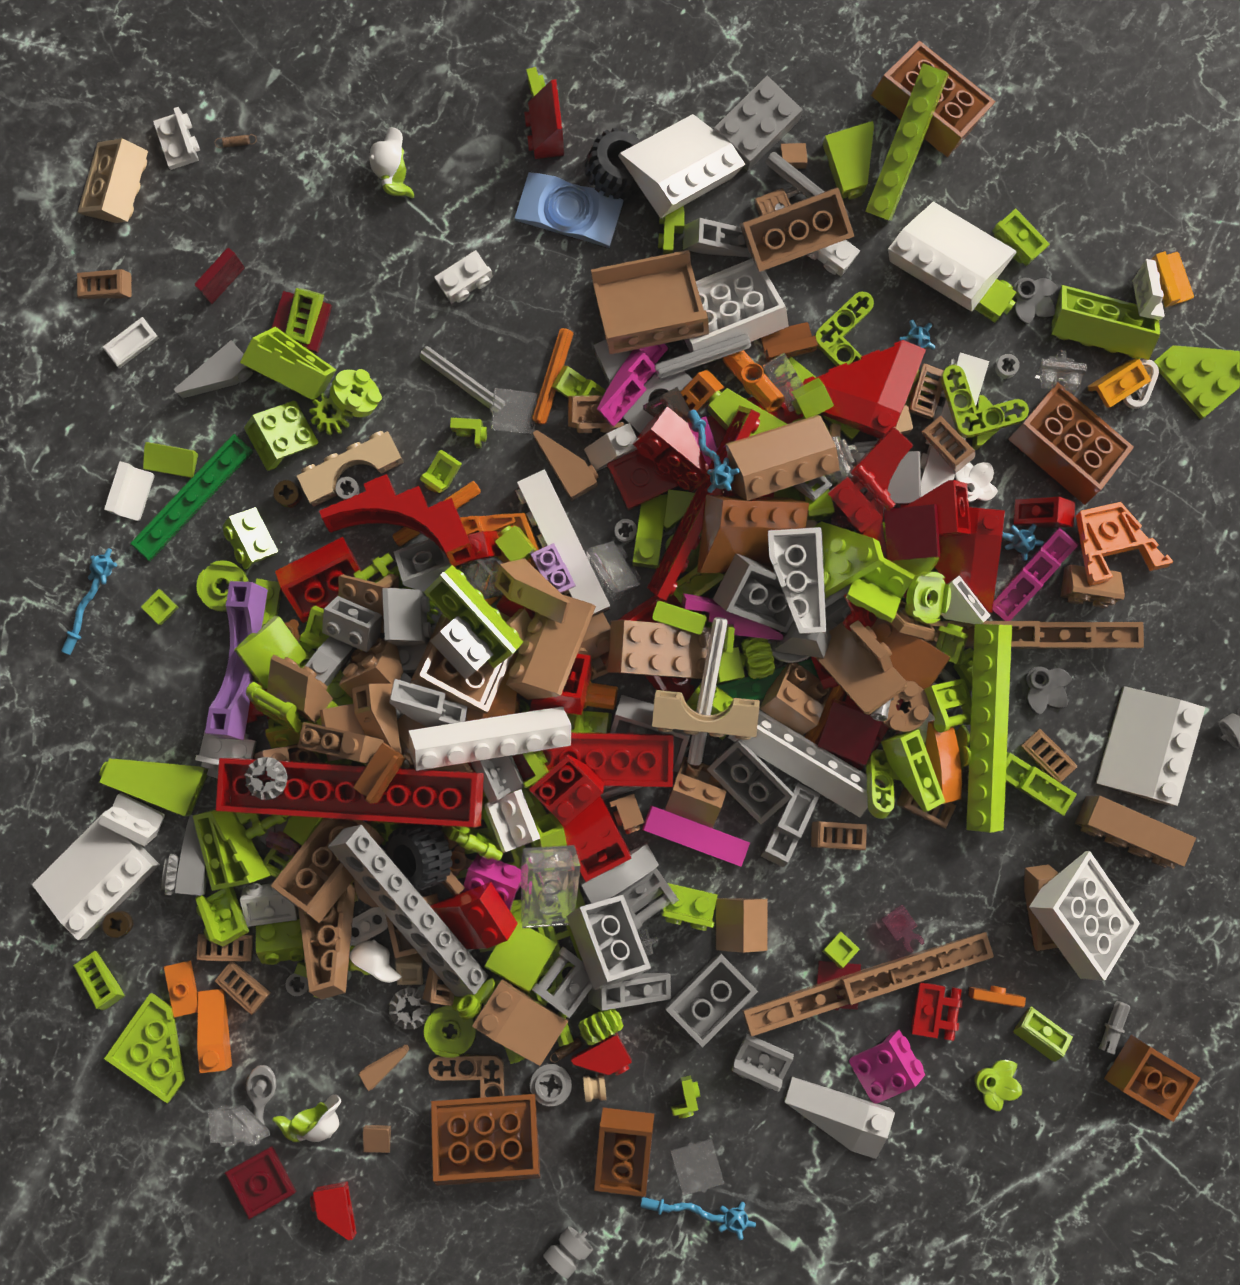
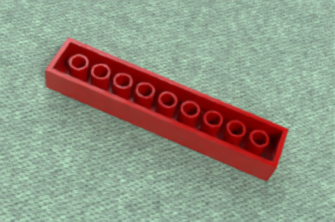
[216,758,484,827]

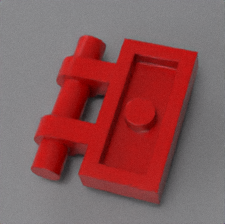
[828,465,895,533]
[910,982,963,1041]

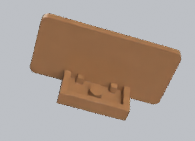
[815,620,907,715]

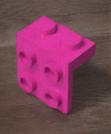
[462,854,526,911]
[849,1030,925,1104]

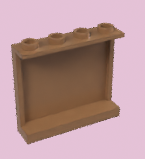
[591,250,709,354]

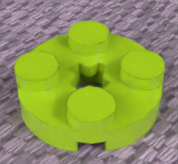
[330,369,382,417]
[196,561,249,612]
[905,571,951,623]
[424,1005,476,1058]

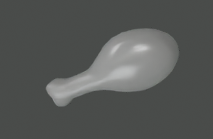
[246,1065,276,1129]

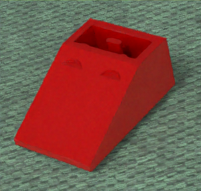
[632,407,711,492]
[559,795,632,882]

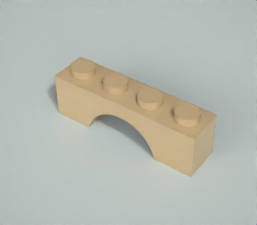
[297,431,404,506]
[652,690,760,740]

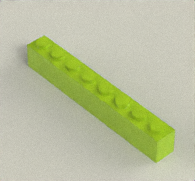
[966,624,1012,833]

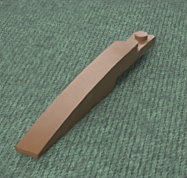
[925,621,1144,649]
[742,932,994,1037]

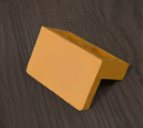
[1151,251,1194,308]
[1087,359,1152,408]

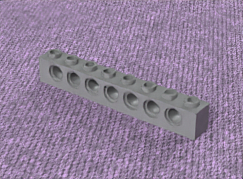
[328,825,488,997]

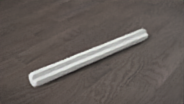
[687,617,728,765]

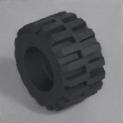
[584,128,643,199]
[385,824,452,891]

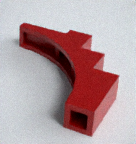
[847,426,913,599]
[319,474,476,567]

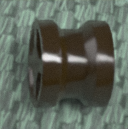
[273,480,302,508]
[103,911,133,938]

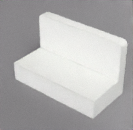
[104,461,154,521]

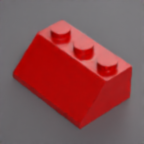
[275,537,361,623]

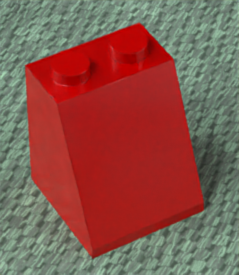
[905,480,971,537]

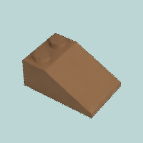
[472,978,568,1066]

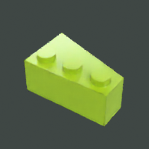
[240,327,336,400]
[193,809,270,891]

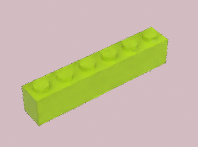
[866,63,949,221]

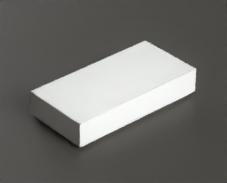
[103,317,159,368]

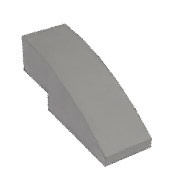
[389,679,467,727]
[761,783,821,868]
[175,815,208,895]
[580,843,659,904]

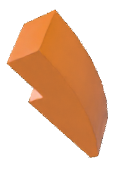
[926,720,962,804]

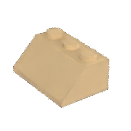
[78,138,148,223]

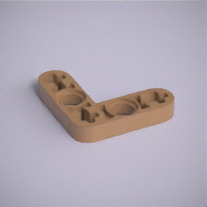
[428,1054,505,1132]

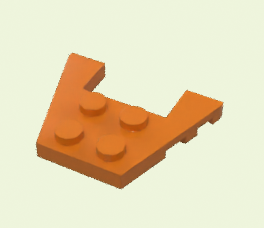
[1076,502,1173,586]
[460,513,540,606]

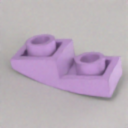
[531,543,576,593]

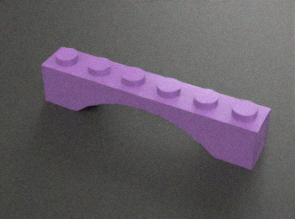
[205,581,268,740]

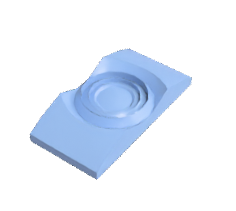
[514,172,624,248]

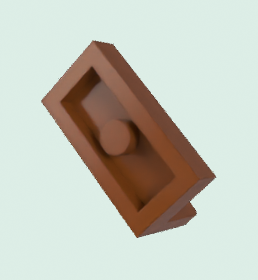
[760,322,818,363]
[353,743,406,803]

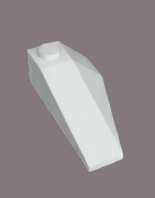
[768,527,826,634]
[784,1077,895,1159]

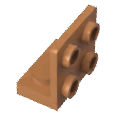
[338,574,399,633]

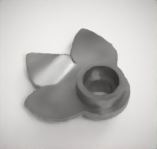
[1013,278,1058,324]
[1026,667,1072,714]

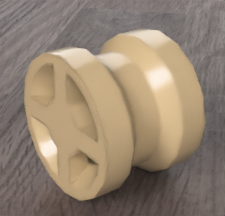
[583,1074,607,1102]

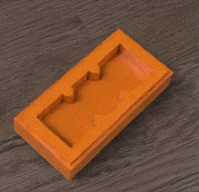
[164,960,198,1018]
[968,986,1026,1008]

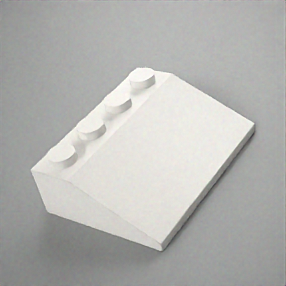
[618,114,745,218]
[888,202,1016,312]
[684,258,789,352]
[1095,686,1206,806]
[32,811,160,940]
[1029,851,1140,981]

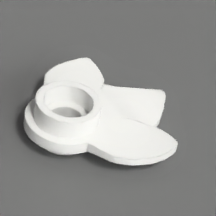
[955,462,998,502]

